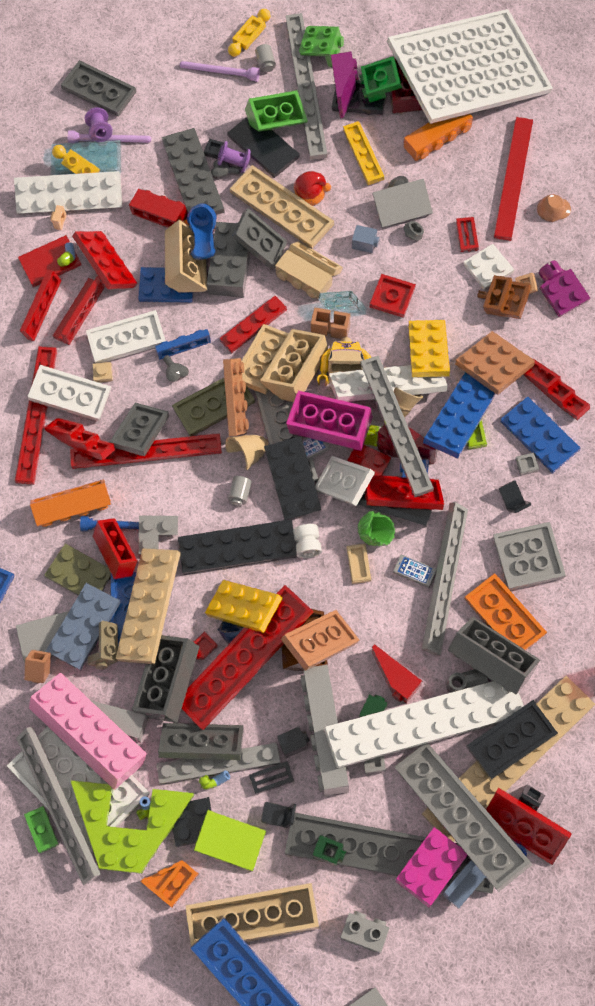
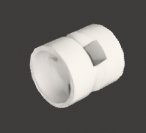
[293,524,322,558]

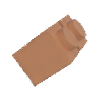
[311,307,351,339]

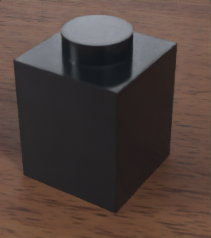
[277,727,310,758]

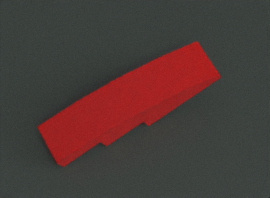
[523,359,590,421]
[44,418,115,460]

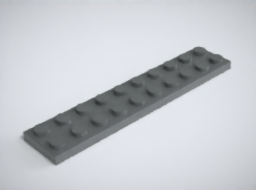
[285,813,494,894]

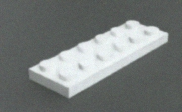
[14,171,123,214]
[329,365,448,402]

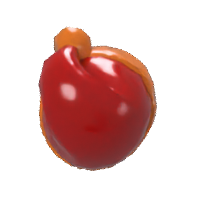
[294,171,331,206]

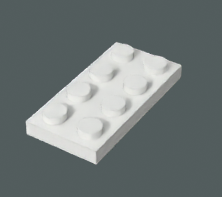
[86,310,165,363]
[28,365,111,422]

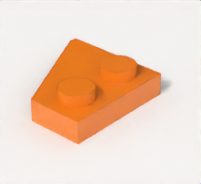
[140,860,199,908]

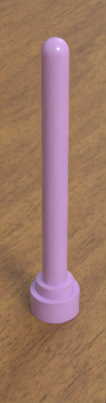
[180,61,260,82]
[68,130,151,145]

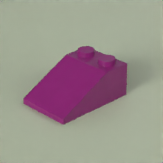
[331,51,359,119]

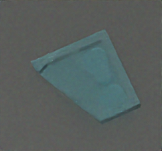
[318,291,367,315]

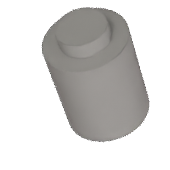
[255,44,276,72]
[228,476,252,506]

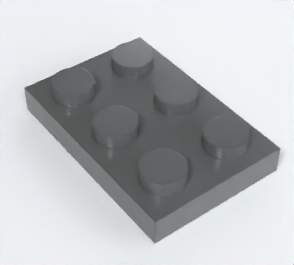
[232,208,287,270]
[110,402,169,456]

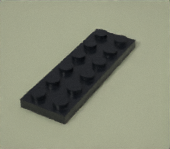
[178,519,297,575]

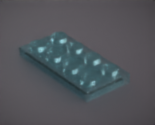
[51,140,121,175]

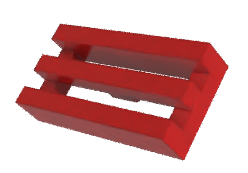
[456,217,479,252]

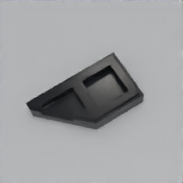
[204,139,228,159]

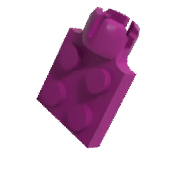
[538,260,591,318]

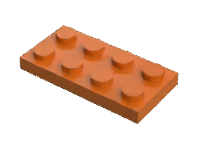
[464,573,547,650]

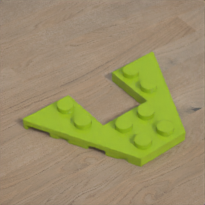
[71,780,194,874]

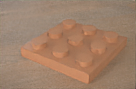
[455,331,535,395]

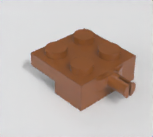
[477,275,531,319]

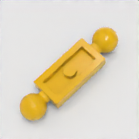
[228,8,271,57]
[52,145,100,174]

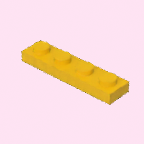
[343,121,384,185]

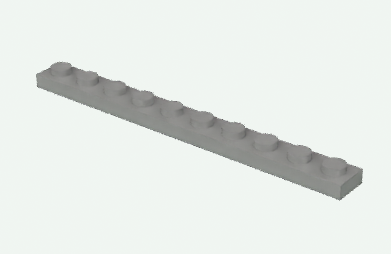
[286,13,327,160]

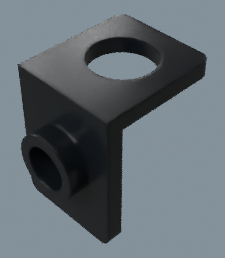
[498,480,532,513]
[261,802,296,828]

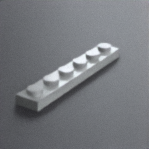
[156,743,280,785]

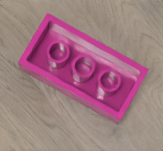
[286,390,373,451]

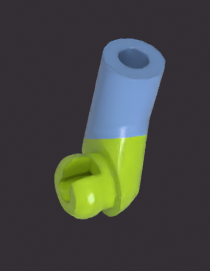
[57,242,75,267]
[199,770,230,790]
[136,796,151,820]

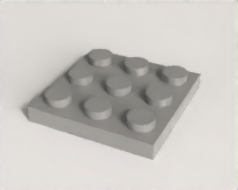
[493,522,566,590]

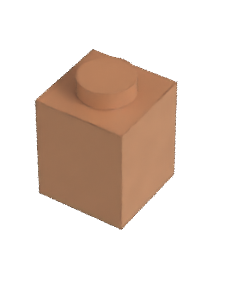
[24,650,51,683]

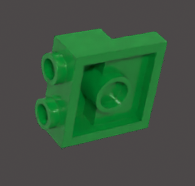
[359,56,401,102]

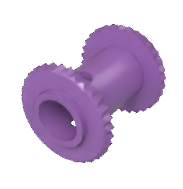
[84,107,113,142]
[217,141,251,173]

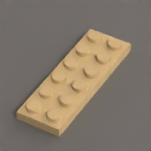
[230,165,334,249]
[116,548,180,664]

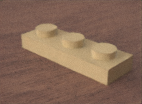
[289,241,343,276]

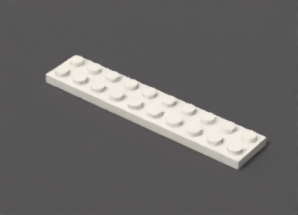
[324,681,524,768]

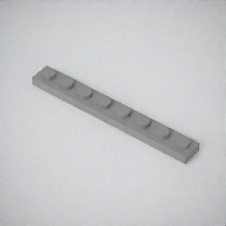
[360,355,433,497]
[422,502,468,656]
[16,727,101,885]

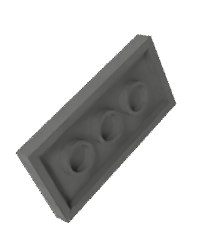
[61,60,137,117]
[158,723,244,760]

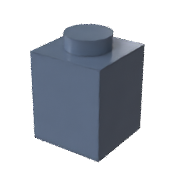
[352,225,380,253]

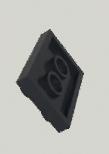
[331,80,387,115]

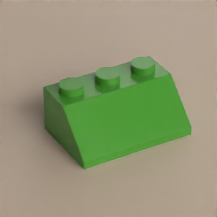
[245,90,308,131]

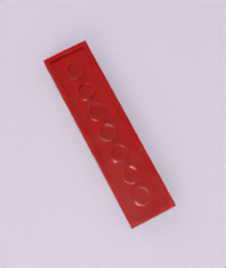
[182,585,314,730]

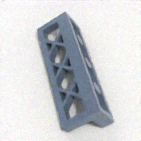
[442,860,485,909]

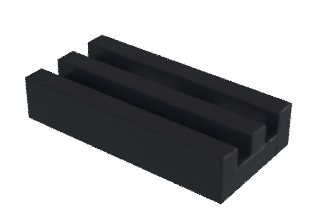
[249,761,294,795]

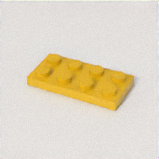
[408,320,450,377]
[205,580,282,633]

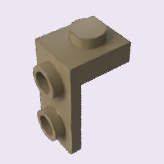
[88,621,118,670]

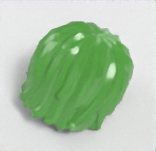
[358,511,395,546]

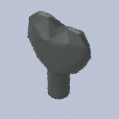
[211,159,240,178]
[163,355,189,382]

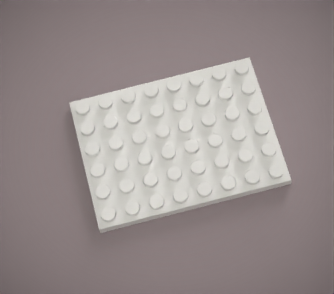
[387,9,553,124]

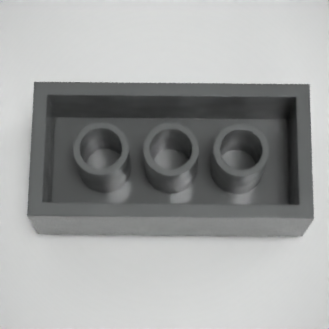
[207,222,251,298]
[448,617,541,695]
[132,635,199,723]

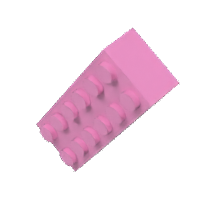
[29,673,147,790]

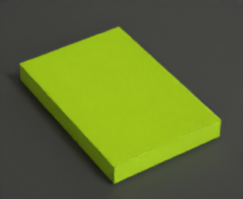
[193,810,266,871]

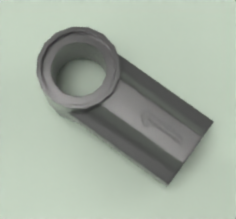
[446,669,488,693]

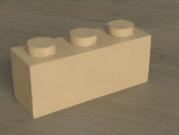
[275,250,332,300]

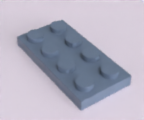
[46,583,121,671]

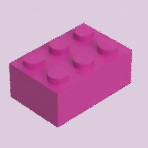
[395,827,468,908]

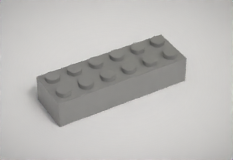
[300,665,349,797]

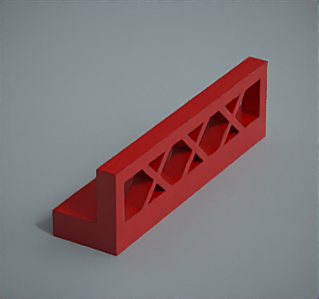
[53,275,105,345]

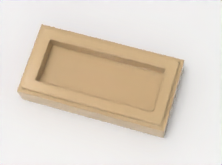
[346,543,371,584]

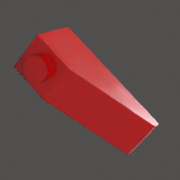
[372,644,422,704]

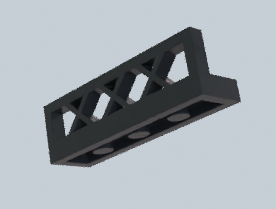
[357,491,432,526]

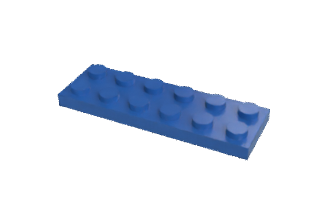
[423,372,496,459]
[191,917,301,1006]

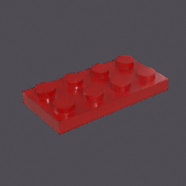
[72,231,137,289]
[365,475,444,510]
[486,788,572,865]

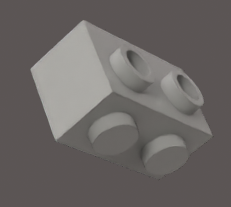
[341,911,390,954]

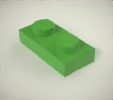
[24,806,59,853]

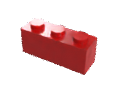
[129,188,188,228]
[92,518,137,579]

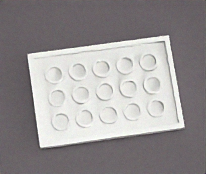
[7,727,150,853]

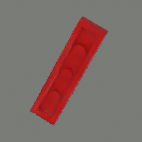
[20,270,62,341]
[220,296,287,353]

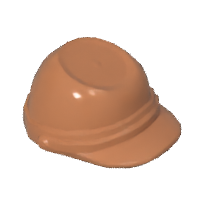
[537,194,571,222]

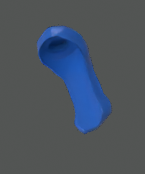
[187,203,217,260]

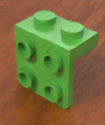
[299,26,344,67]

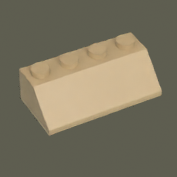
[165,220,207,292]
[260,329,328,402]

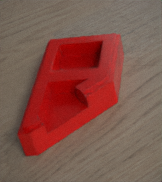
[193,631,218,660]

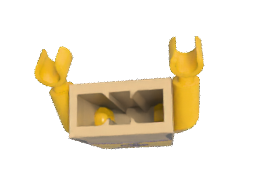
[317,337,371,386]

